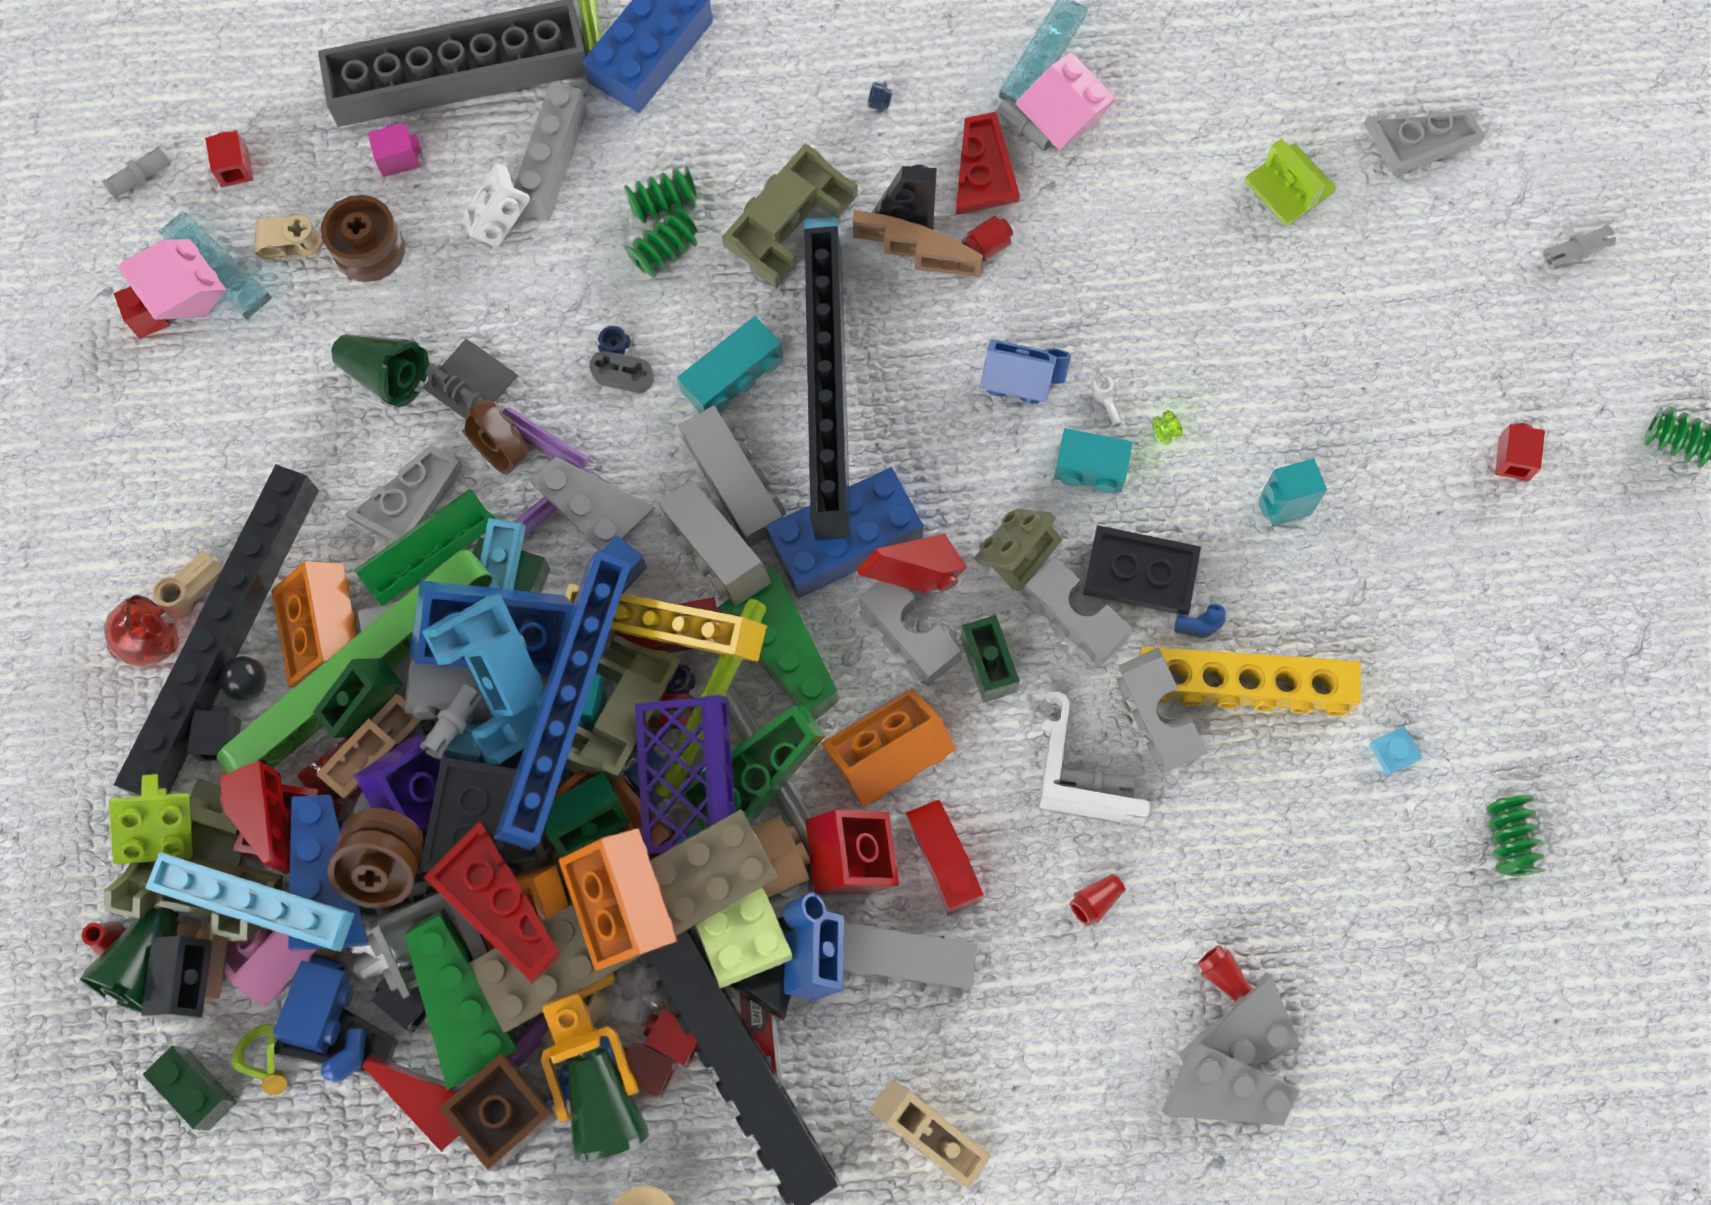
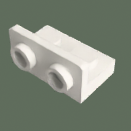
[464,163,530,247]

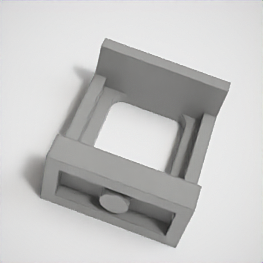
[367,891,488,998]

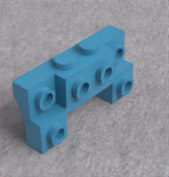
[422,594,545,765]

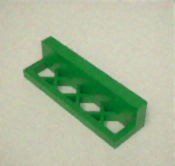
[354,489,496,606]

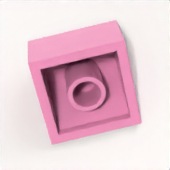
[1015,52,1116,150]
[118,239,226,320]
[223,927,316,1007]

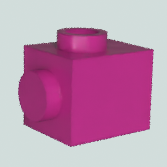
[368,122,423,177]

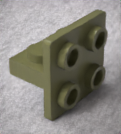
[974,508,1062,591]
[190,779,244,866]

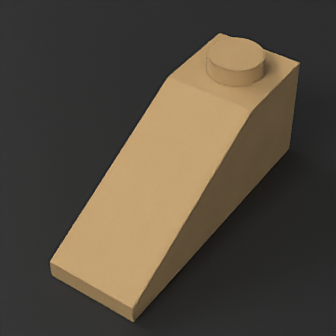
[869,1079,991,1189]

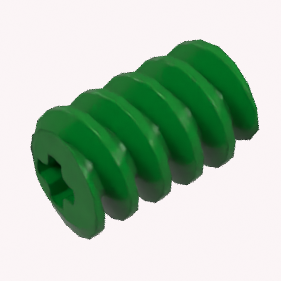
[624,165,697,224]
[625,207,698,278]
[1644,407,1711,468]
[1486,795,1546,876]

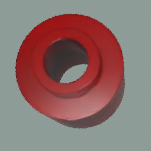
[962,216,1013,261]

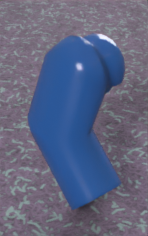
[1174,604,1226,638]
[321,1029,367,1082]

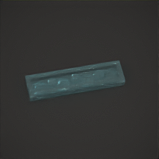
[999,0,1088,103]
[158,210,272,320]

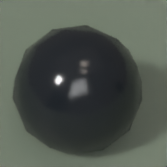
[219,656,267,701]

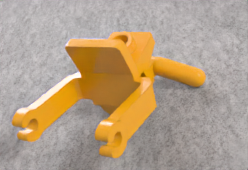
[540,972,639,1123]

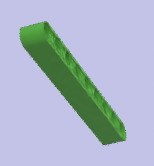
[217,550,493,773]

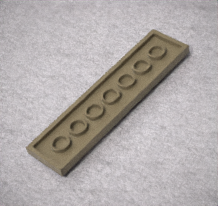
[468,809,779,1033]

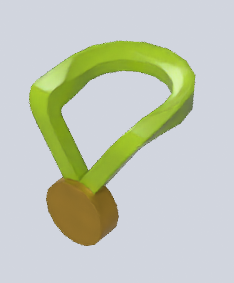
[232,1024,288,1095]

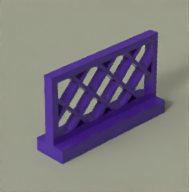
[635,695,735,854]

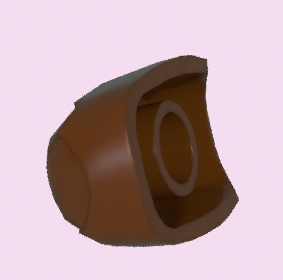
[462,399,528,475]

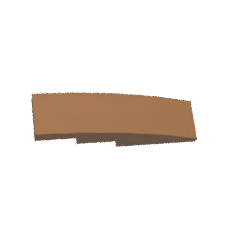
[853,210,983,277]
[316,687,427,800]

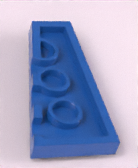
[288,795,370,951]

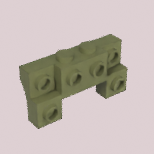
[722,143,858,288]
[564,634,681,785]
[104,856,283,941]

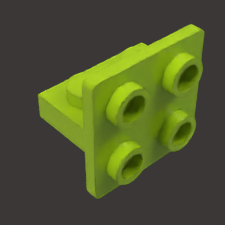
[1245,138,1336,226]
[109,774,193,864]

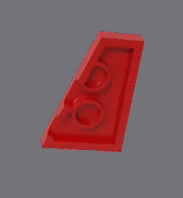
[955,112,1020,215]

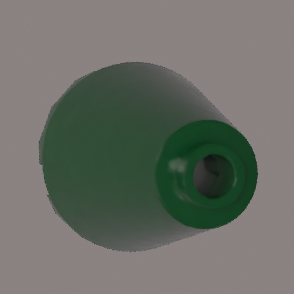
[331,334,429,407]
[80,906,180,1014]
[568,1047,650,1161]

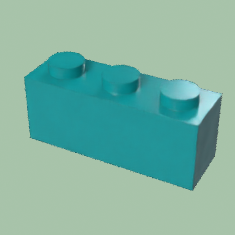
[677,316,783,413]

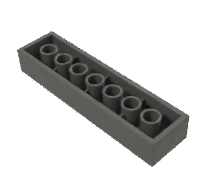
[318,0,586,127]

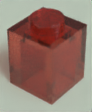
[615,1041,678,1099]

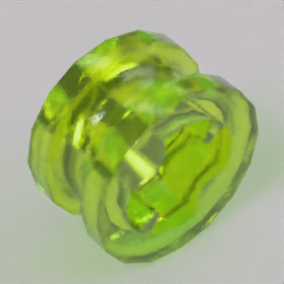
[1151,410,1183,445]

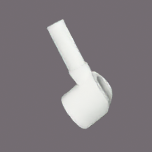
[1092,376,1121,426]

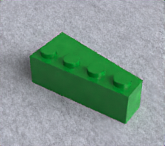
[718,563,839,720]
[683,705,825,831]
[405,908,519,1090]

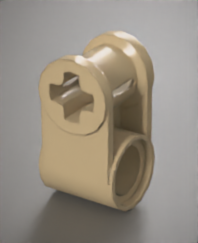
[255,215,323,261]

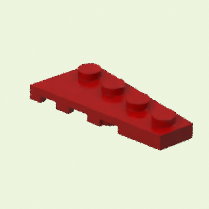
[424,821,561,984]

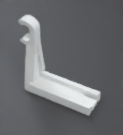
[1039,692,1150,826]

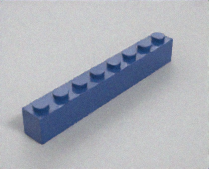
[494,551,631,850]

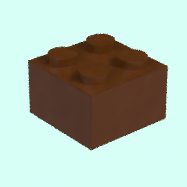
[438,1054,557,1172]

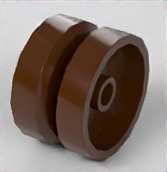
[321,195,405,282]
[327,808,425,908]

